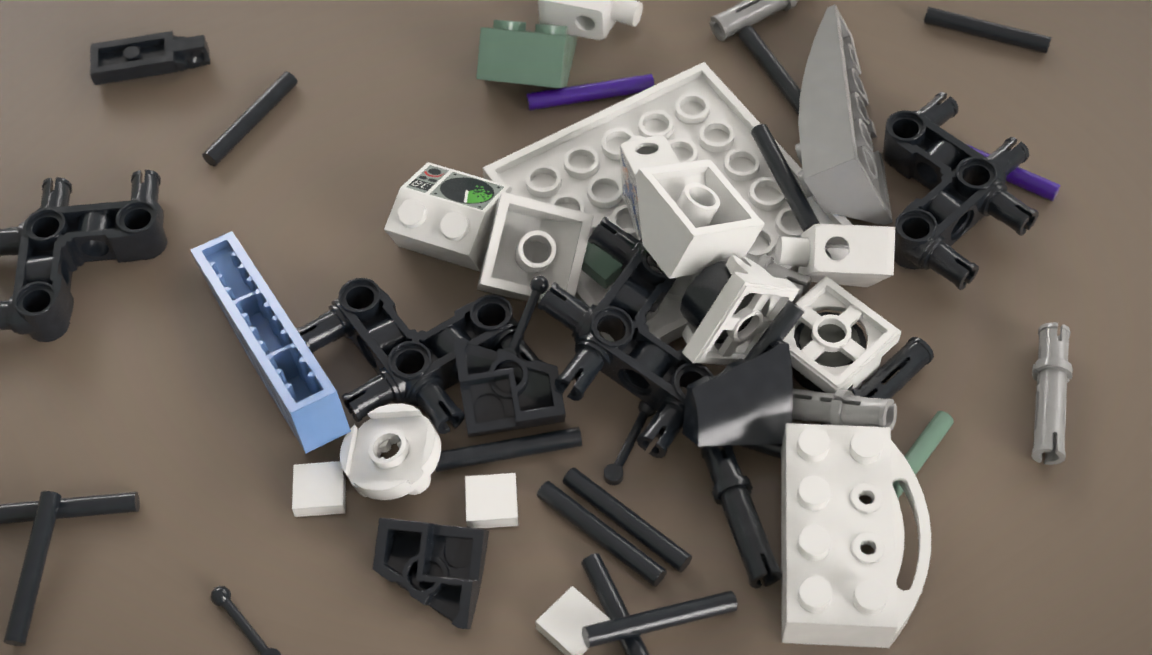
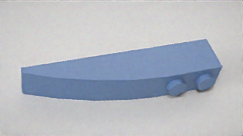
[190,231,351,453]

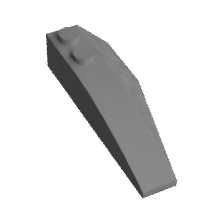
[795,4,893,225]

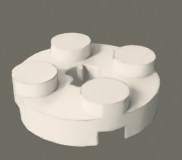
[340,403,441,500]

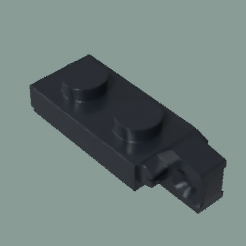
[90,31,210,85]

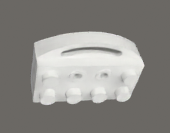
[781,423,931,648]

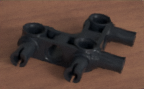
[883,92,1039,290]
[0,170,168,342]
[537,217,713,458]
[296,278,543,434]

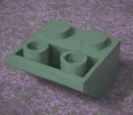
[476,20,577,88]

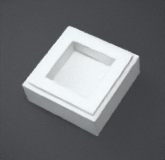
[292,461,346,517]
[465,473,518,529]
[535,586,611,655]

